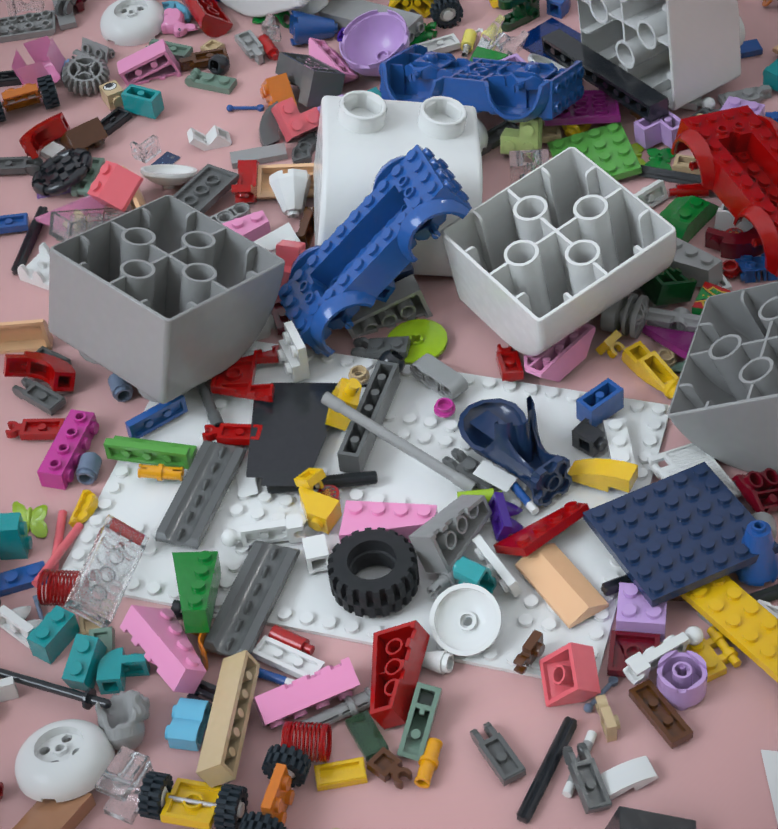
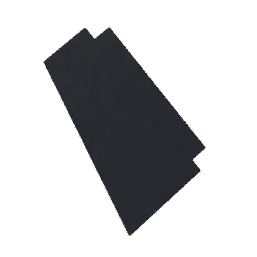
[246,383,338,486]

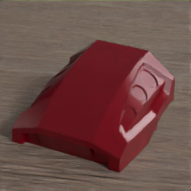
[732,468,778,513]

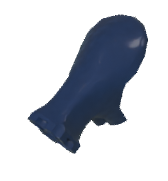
[458,395,572,507]

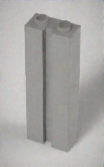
[318,0,425,43]

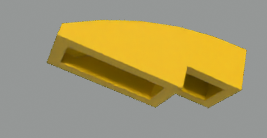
[621,341,679,392]
[568,458,638,493]

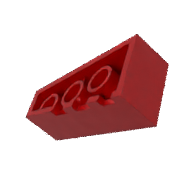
[370,620,430,730]

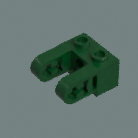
[498,0,540,32]

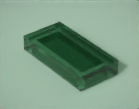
[345,710,389,762]

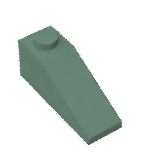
[397,682,442,761]

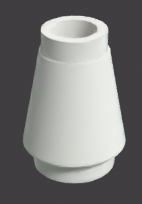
[422,650,454,675]

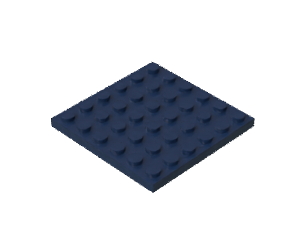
[583,462,778,607]

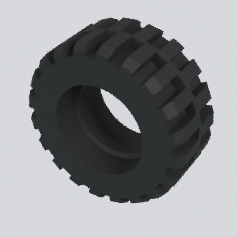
[327,527,420,618]

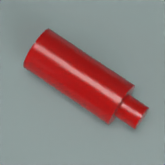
[258,34,279,61]
[669,183,709,197]
[268,625,315,655]

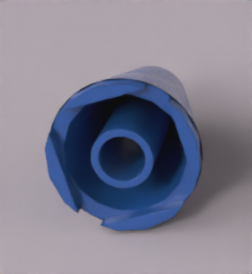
[289,10,338,46]
[734,520,778,587]

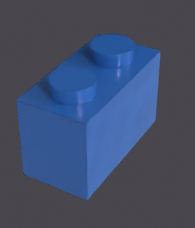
[576,378,624,427]

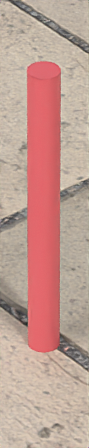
[47,510,67,583]
[32,522,84,588]

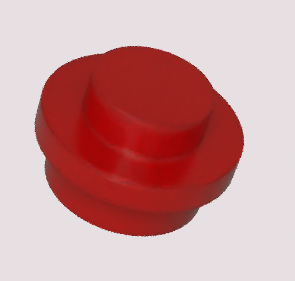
[722,260,741,279]

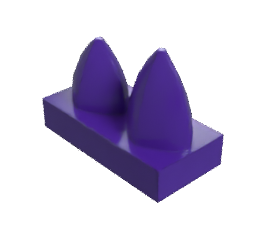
[488,492,524,542]

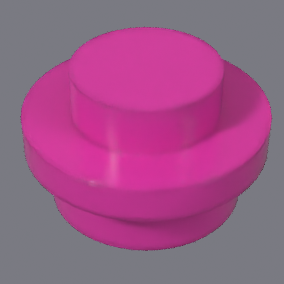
[434,398,456,418]

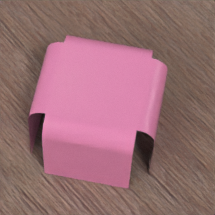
[11,36,65,89]

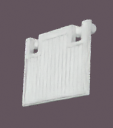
[647,443,743,498]

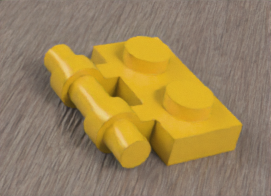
[684,626,742,683]

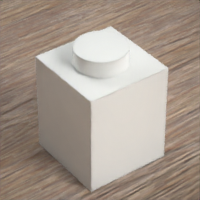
[302,534,329,574]

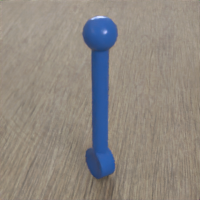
[226,104,264,112]

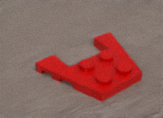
[210,345,280,402]

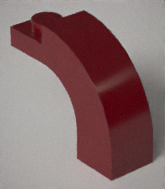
[705,227,764,259]

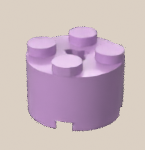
[656,650,708,711]

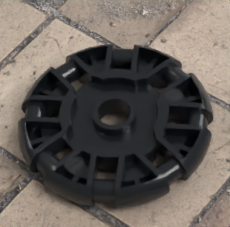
[32,148,93,196]

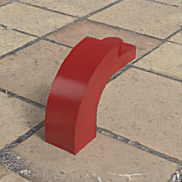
[19,112,70,160]
[231,160,260,203]
[3,351,76,392]

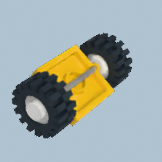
[138,771,248,829]

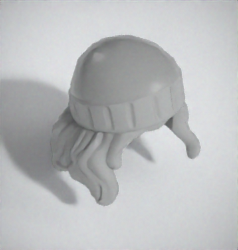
[95,690,150,751]

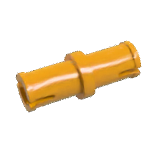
[138,464,184,481]
[414,738,443,788]

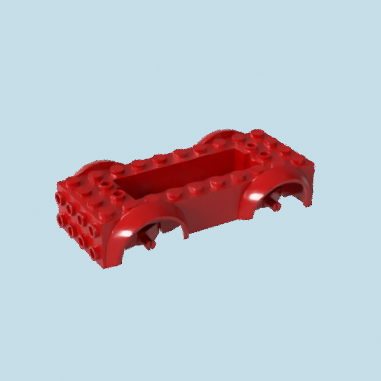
[671,105,778,277]

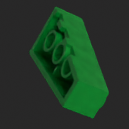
[172,551,221,633]

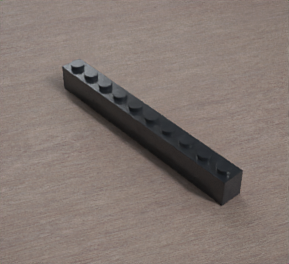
[542,29,669,123]

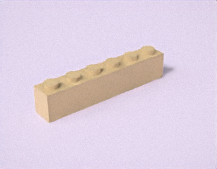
[196,650,260,788]

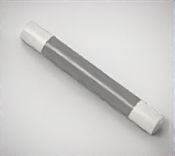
[562,730,597,798]

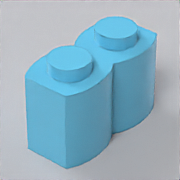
[165,698,211,751]

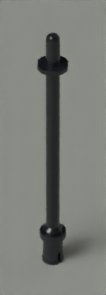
[0,668,112,710]

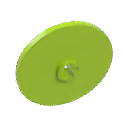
[387,319,448,365]

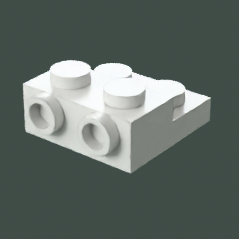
[277,320,310,382]

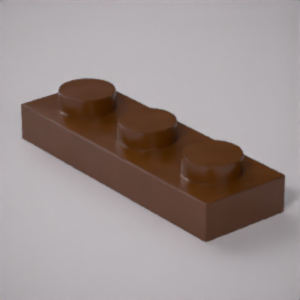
[629,679,693,749]

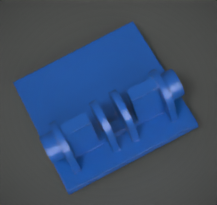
[735,253,778,283]

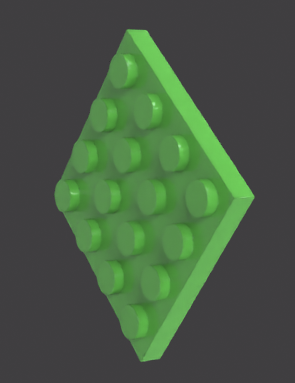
[547,122,642,180]

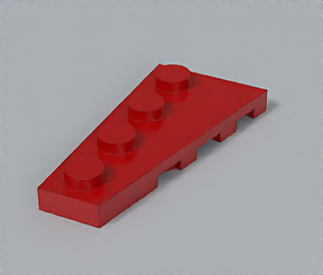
[493,501,589,557]

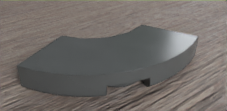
[259,101,280,146]
[292,131,318,164]

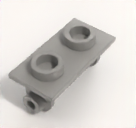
[81,37,115,64]

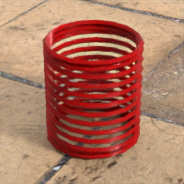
[37,569,88,608]
[281,721,332,763]

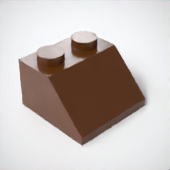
[59,117,108,151]

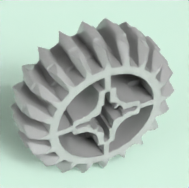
[61,54,110,96]

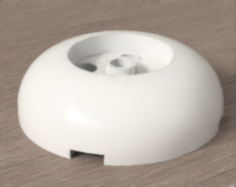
[100,0,165,46]
[15,719,115,803]

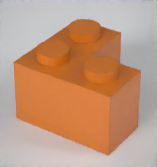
[260,73,298,108]

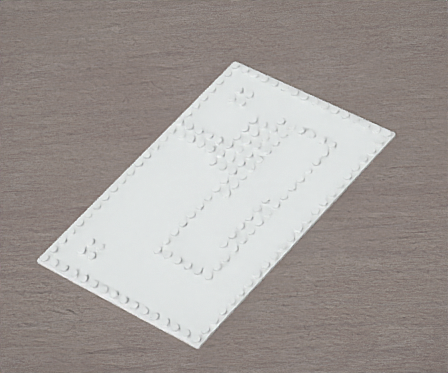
[58,341,670,679]

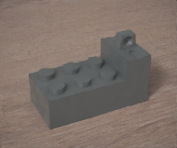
[275,52,345,109]

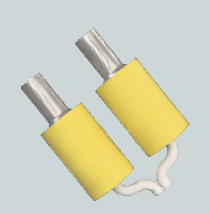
[460,28,494,57]

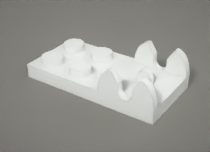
[17,242,50,290]

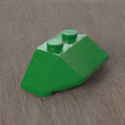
[659,196,720,243]

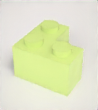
[500,117,543,157]

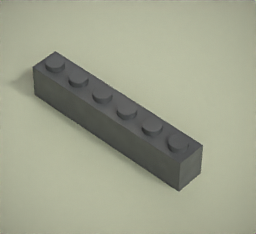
[337,360,400,473]

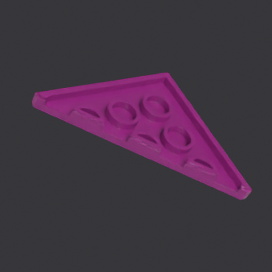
[642,325,695,360]

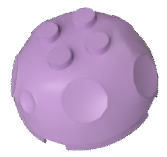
[339,9,410,77]

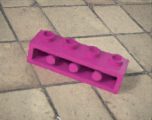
[37,409,99,490]

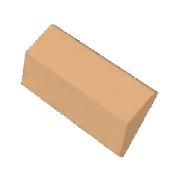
[515,543,609,629]

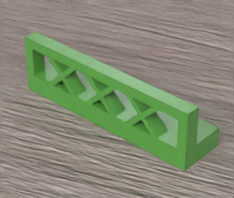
[103,435,197,469]

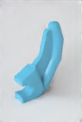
[162,1,192,23]

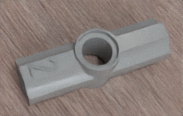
[647,307,701,332]

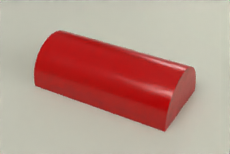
[181,0,233,37]

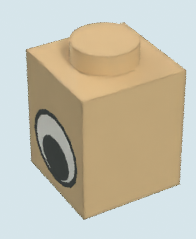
[99,80,124,111]

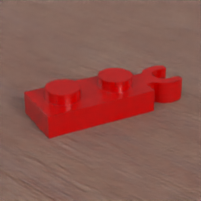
[496,344,524,382]
[5,418,65,440]
[202,423,263,445]

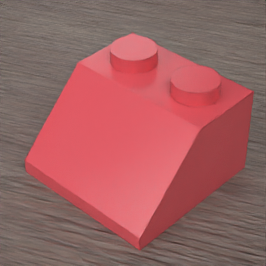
[87,161,144,212]
[539,642,601,707]

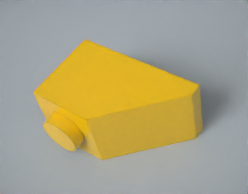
[298,486,342,534]

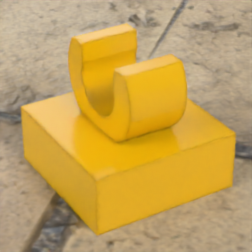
[595,329,625,358]
[293,468,326,491]

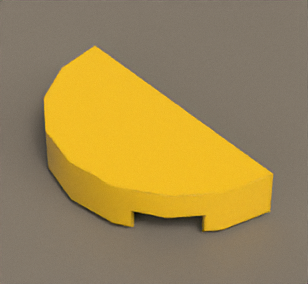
[68,490,99,528]

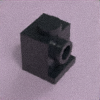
[572,418,608,458]

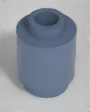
[108,373,133,402]
[76,452,102,485]

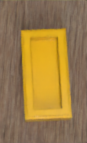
[314,757,368,792]

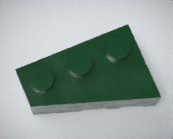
[640,266,697,306]

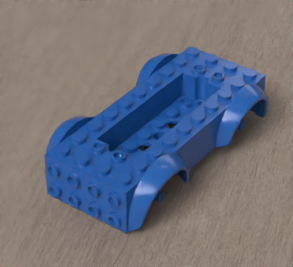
[379,44,584,123]
[278,144,472,357]

